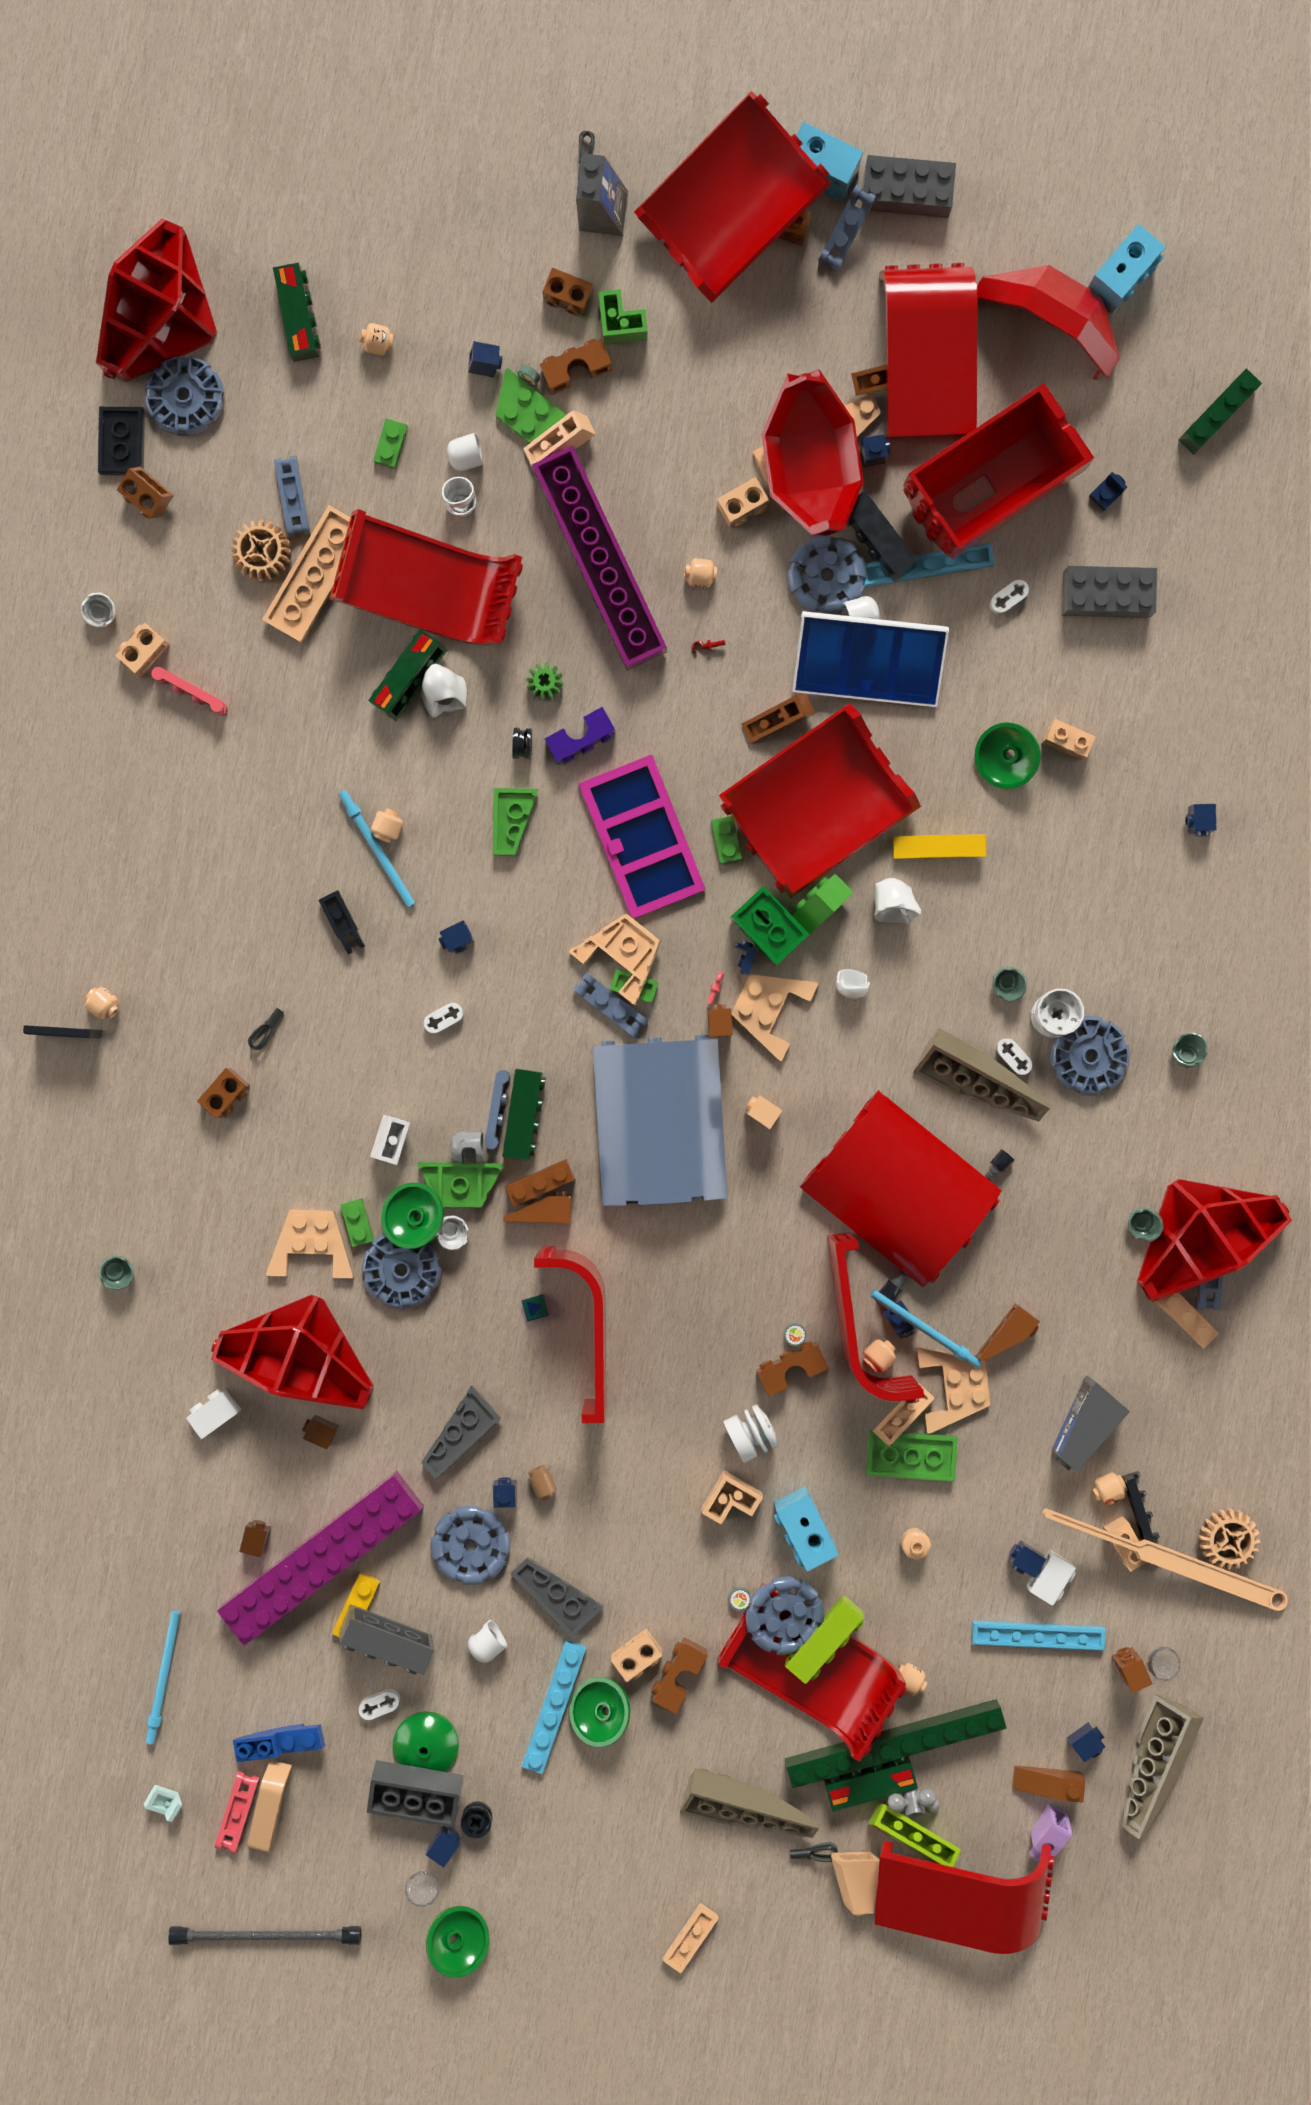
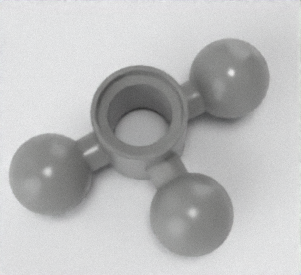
[887,1788,940,1817]

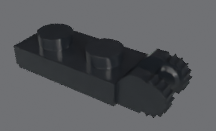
[318,890,365,955]

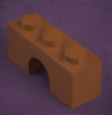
[540,339,612,395]
[505,1158,576,1207]
[757,1341,829,1397]
[651,1637,708,1714]

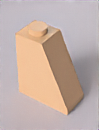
[831,1852,880,1916]

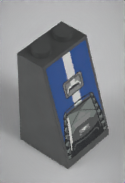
[576,153,628,236]
[1052,1376,1130,1472]

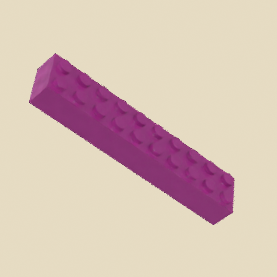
[532,446,667,671]
[217,1471,423,1646]

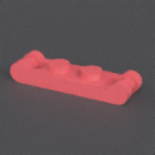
[151,667,228,716]
[214,1771,260,1854]

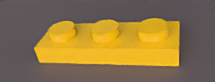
[332,1572,380,1638]

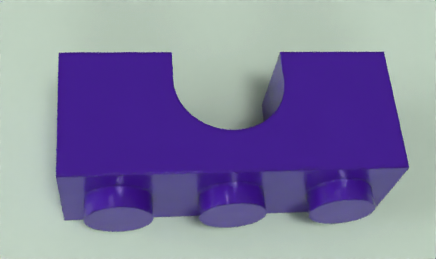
[544,706,616,765]

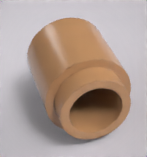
[528,1465,557,1500]

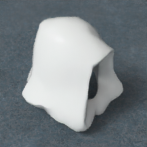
[421,664,467,718]
[874,878,921,925]

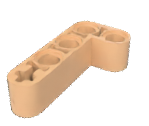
[247,1759,292,1853]

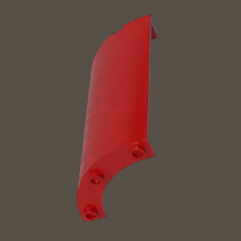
[634,91,832,304]
[719,703,921,899]
[800,1090,1002,1287]

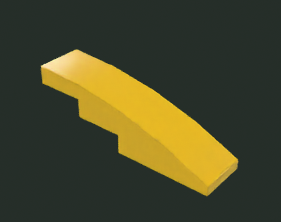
[893,834,987,859]

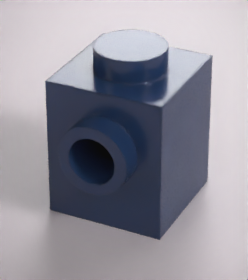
[468,341,503,378]
[860,434,891,467]
[1185,804,1217,837]
[438,920,474,954]
[493,1477,517,1508]
[1009,1540,1047,1578]
[1067,1722,1105,1763]
[426,1826,461,1868]

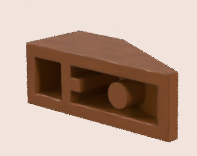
[851,364,887,396]
[742,694,815,744]
[503,1191,572,1223]
[976,1303,1040,1362]
[1012,1765,1085,1803]

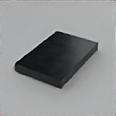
[98,406,145,475]
[23,1025,103,1039]

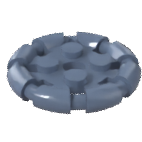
[145,356,224,436]
[787,535,867,614]
[1050,1016,1130,1096]
[362,1233,441,1309]
[431,1505,510,1585]
[746,1576,824,1655]

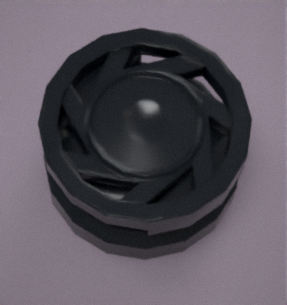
[512,728,532,760]
[461,1801,493,1838]

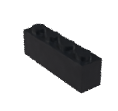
[846,491,918,583]

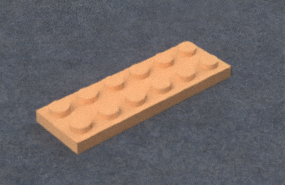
[262,505,350,643]

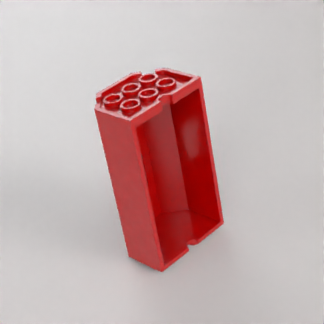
[903,383,1094,560]

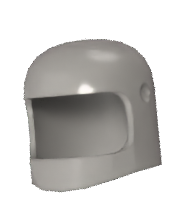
[450,1131,485,1163]

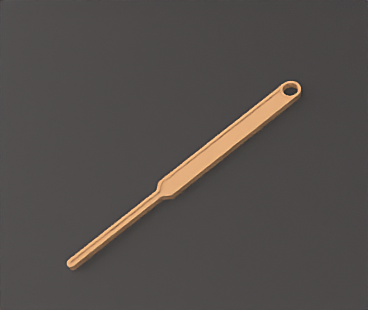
[1042,1509,1288,1611]

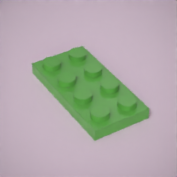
[866,1430,958,1481]

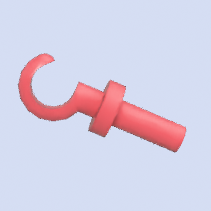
[707,972,724,1005]

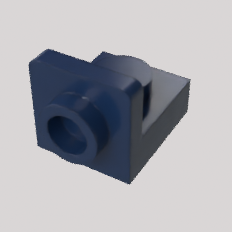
[1089,472,1127,511]
[734,940,757,975]
[883,1300,917,1339]

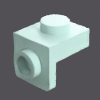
[144,1785,182,1822]

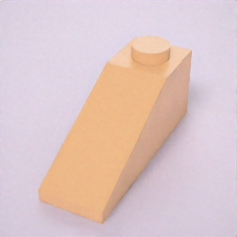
[523,410,596,466]

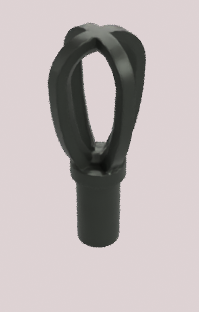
[578,131,595,178]
[248,1008,284,1050]
[790,1842,838,1862]

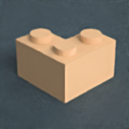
[702,1470,763,1524]

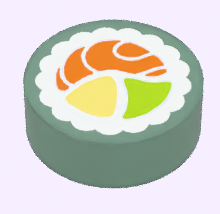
[518,365,540,386]
[784,1323,806,1346]
[729,1587,751,1611]

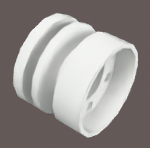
[1031,989,1084,1038]
[723,1404,778,1463]

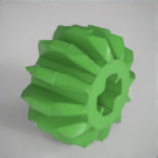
[526,662,564,701]

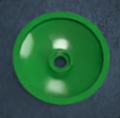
[975,722,1041,789]
[381,1182,444,1249]
[569,1677,630,1747]
[393,1711,459,1772]
[426,1906,490,1978]

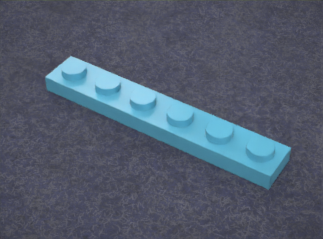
[522,1639,586,1774]

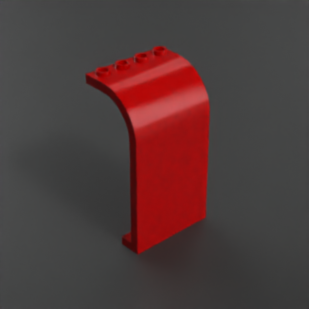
[879,263,978,437]
[330,509,523,646]
[827,1232,925,1404]
[534,1246,607,1423]
[717,1582,906,1762]
[874,1841,1055,1954]

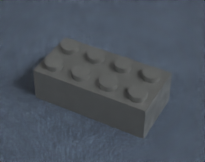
[861,155,956,218]
[1062,566,1157,618]
[340,1604,434,1675]
[367,1760,464,1828]

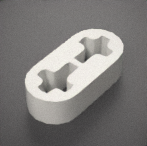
[990,580,1029,615]
[424,1003,464,1033]
[996,1039,1032,1075]
[359,1689,400,1720]

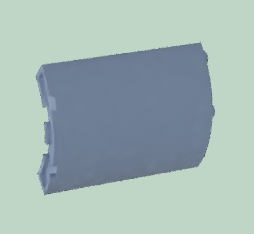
[593,1035,727,1206]

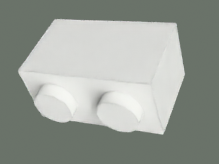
[370,1115,410,1165]
[186,1389,242,1439]
[1026,1549,1076,1606]

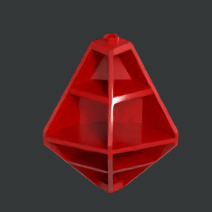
[96,218,217,382]
[1137,1179,1292,1302]
[211,1295,374,1410]

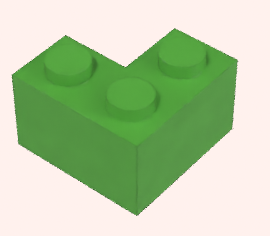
[599,289,648,345]
[792,874,853,936]

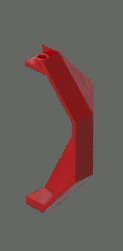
[977,265,1120,380]
[761,369,864,536]

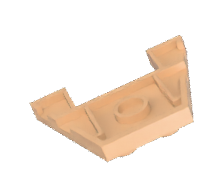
[569,914,661,1006]
[731,974,818,1061]
[266,1210,354,1278]
[916,1347,991,1434]

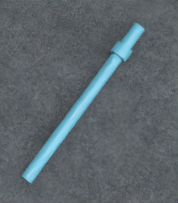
[338,790,415,908]
[870,1289,982,1368]
[146,1611,181,1744]

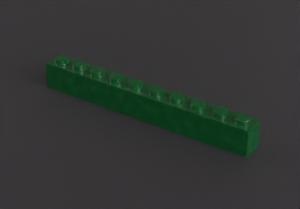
[785,1699,1007,1789]

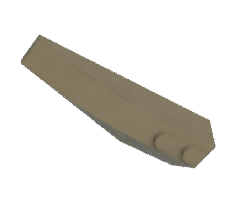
[913,1028,1051,1122]
[1122,1695,1204,1839]
[680,1768,819,1838]

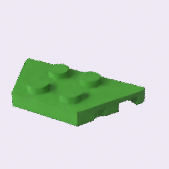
[496,368,566,443]
[418,1162,503,1207]

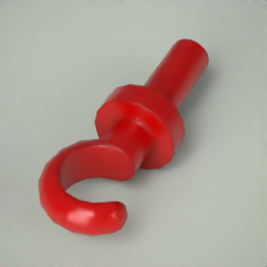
[692,640,726,653]

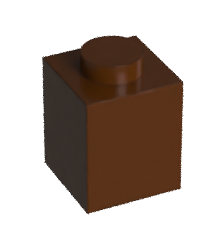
[302,1415,339,1450]
[239,1520,271,1558]

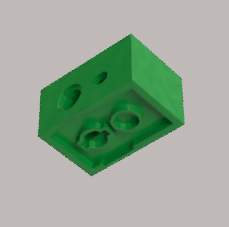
[730,886,809,966]

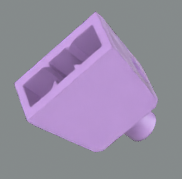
[1029,1803,1072,1862]

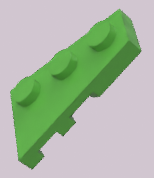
[493,788,539,856]

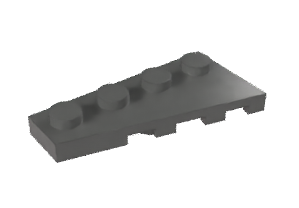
[421,1385,502,1479]
[511,1557,604,1638]

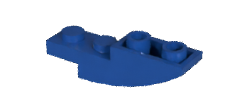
[233,1724,325,1762]

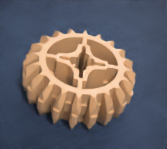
[230,520,291,581]
[1199,1509,1261,1570]

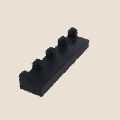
[1122,1471,1160,1565]

